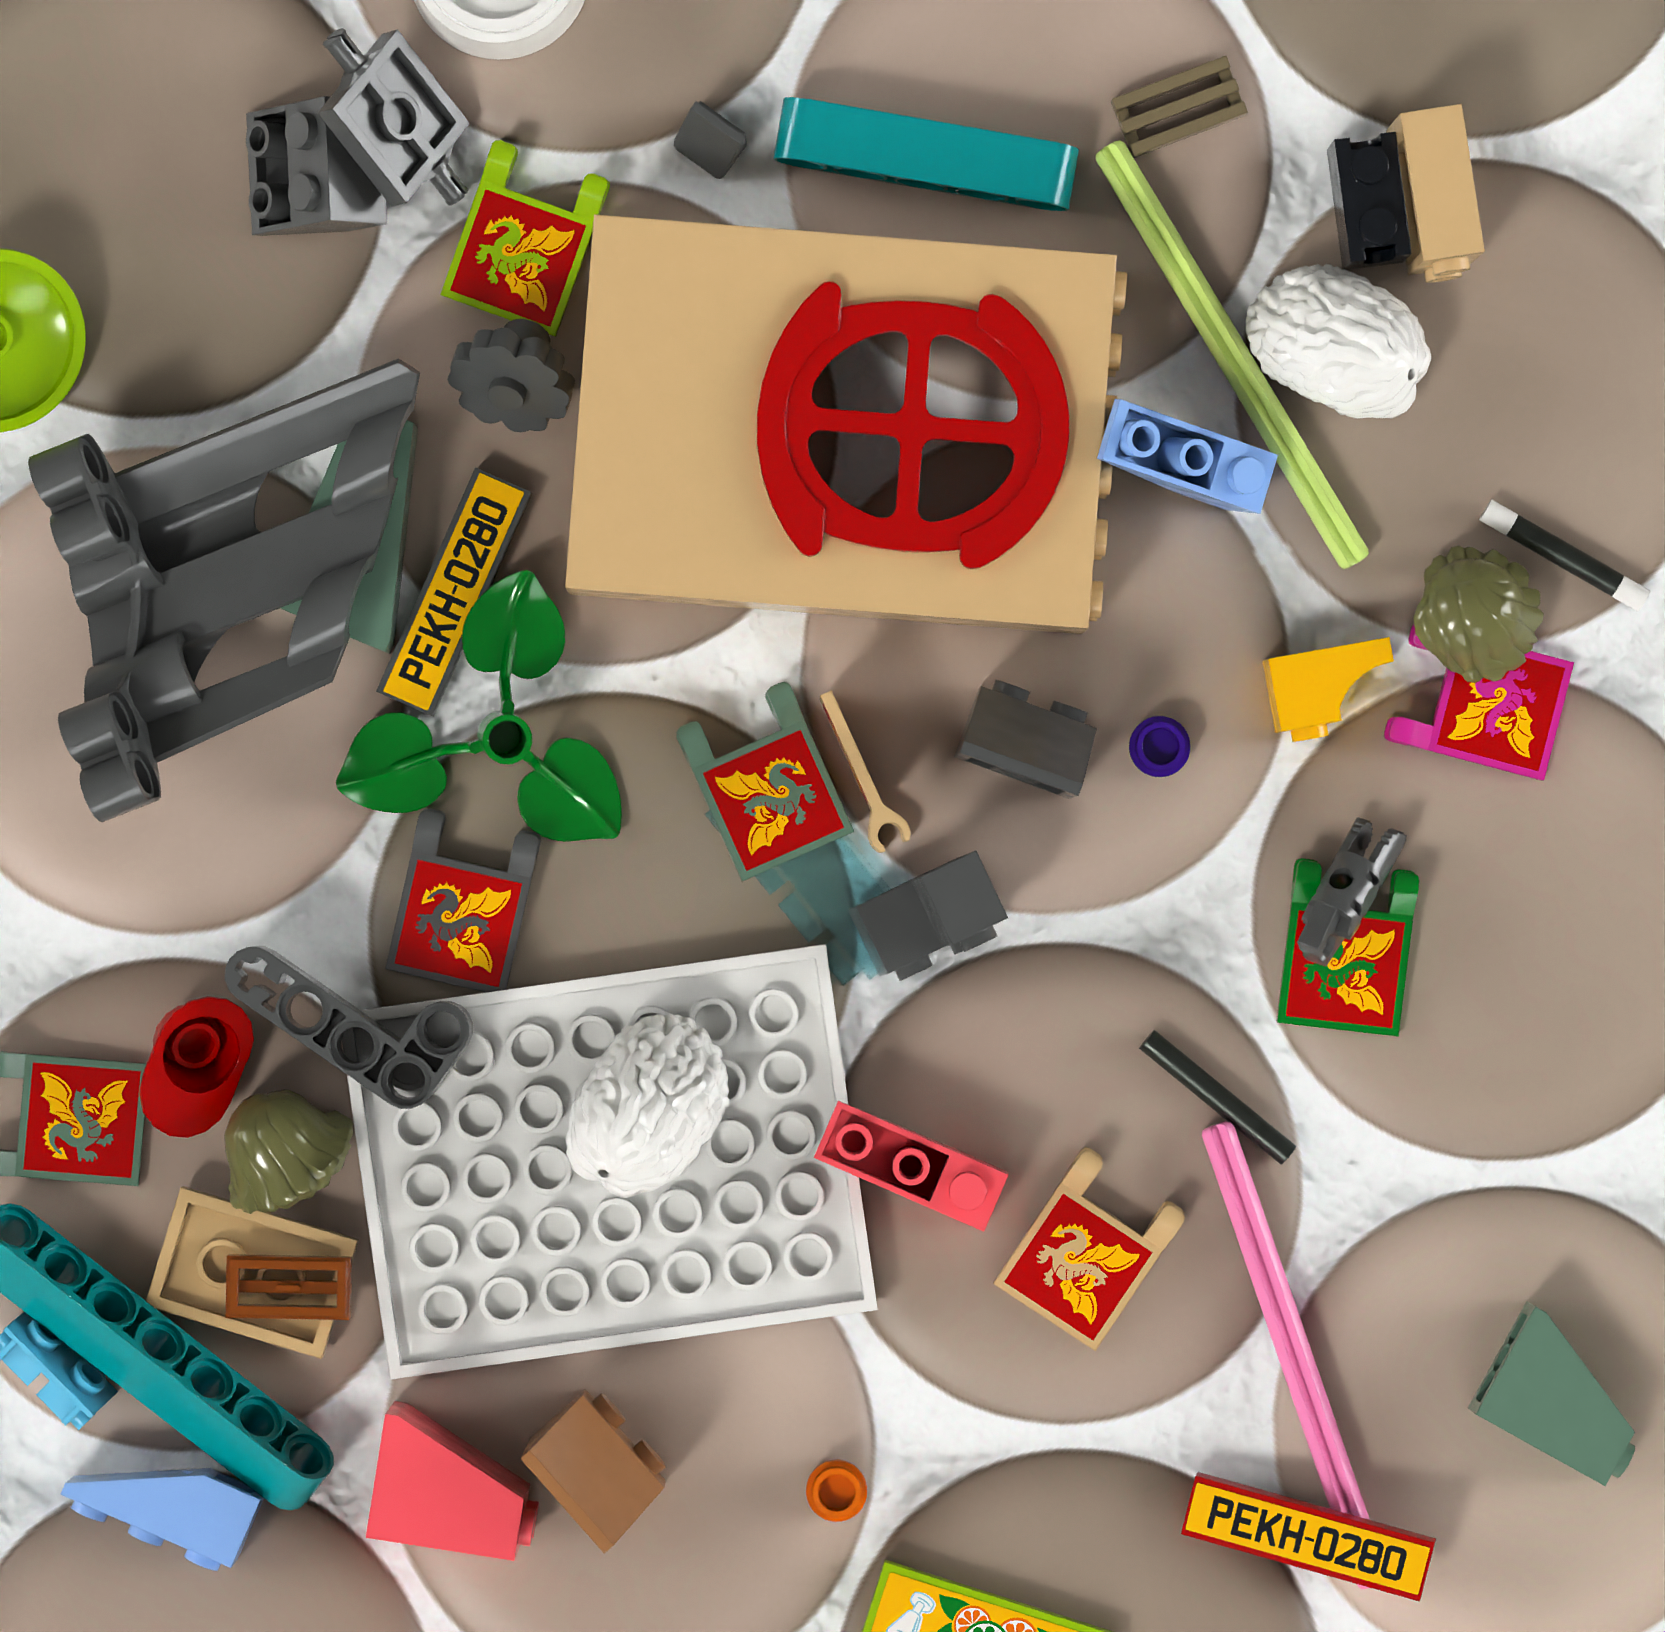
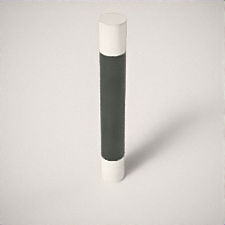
[1479,499,1650,612]

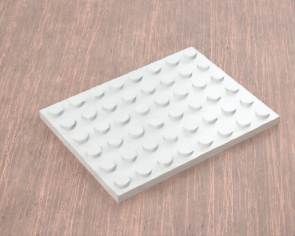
[342,944,878,1380]

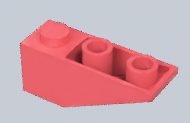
[814,1101,1009,1232]

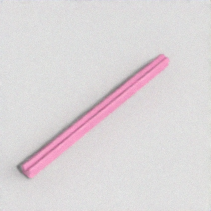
[1202,1121,1370,1590]

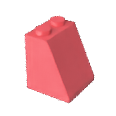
[366,1401,539,1561]

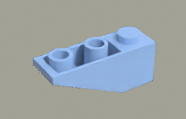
[1097,399,1278,514]
[60,1468,264,1571]

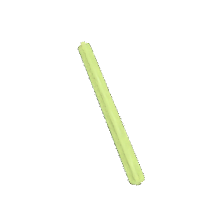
[1096,140,1369,569]

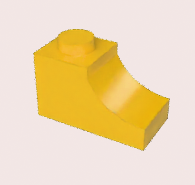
[1263,637,1394,742]

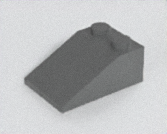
[954,680,1097,799]

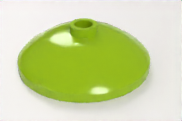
[0,248,86,432]

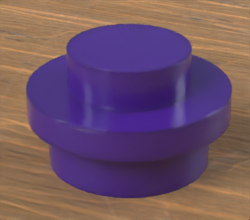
[1129,716,1191,777]

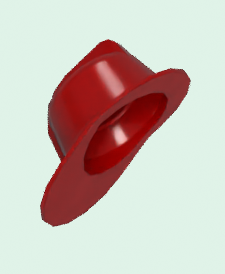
[139,996,254,1138]

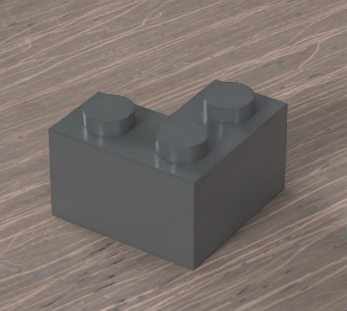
[848,851,1008,981]

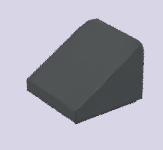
[674,101,747,179]

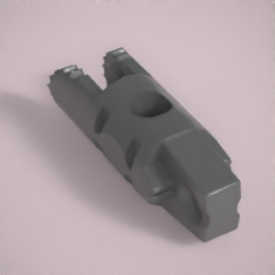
[1297,817,1407,966]

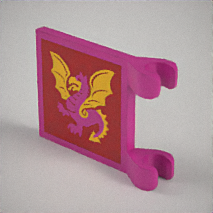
[1384,624,1574,781]

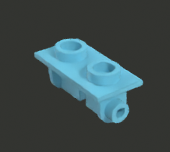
[0,1312,118,1430]

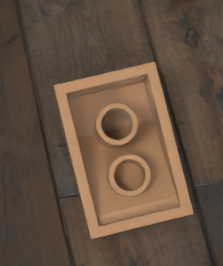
[520,1389,666,1554]

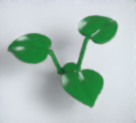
[336,570,622,842]

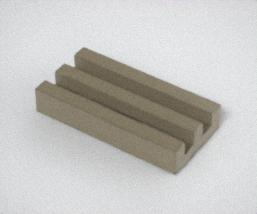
[1111,56,1248,158]

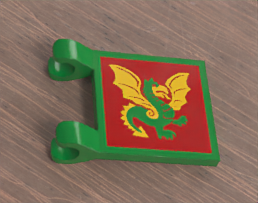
[1276,858,1420,1037]

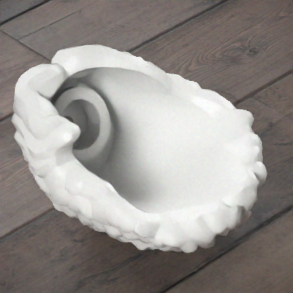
[1245,264,1432,419]
[566,1014,729,1198]

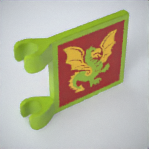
[440,140,610,337]

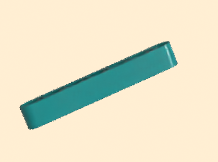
[0,1203,334,1510]

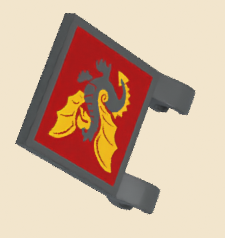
[385,808,541,992]

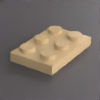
[146,1186,359,1359]

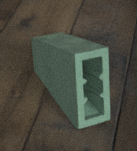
[1468,1301,1635,1486]

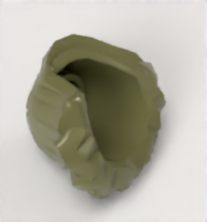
[1413,546,1544,683]
[224,1089,354,1214]

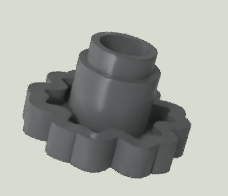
[447,319,575,432]

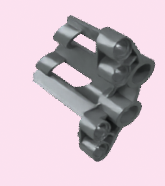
[28,358,420,822]

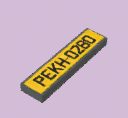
[376,467,532,717]

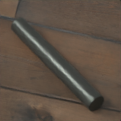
[1139,1030,1296,1165]

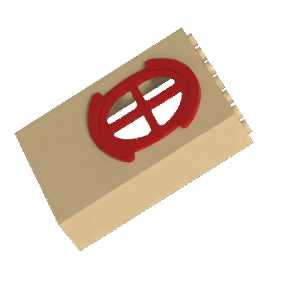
[565,214,1127,634]

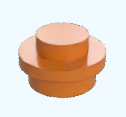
[806,1459,867,1522]

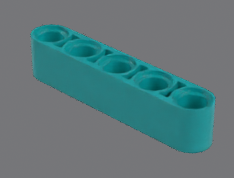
[773,97,1079,212]

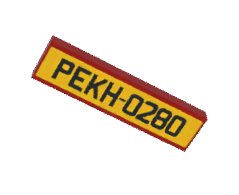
[1181,1472,1436,1602]

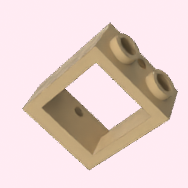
[1386,104,1485,283]

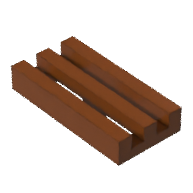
[225,1254,352,1320]

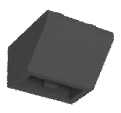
[246,96,387,236]

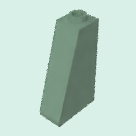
[280,420,418,654]

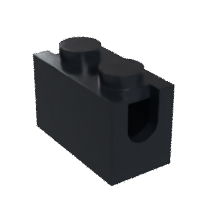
[1327,132,1412,270]

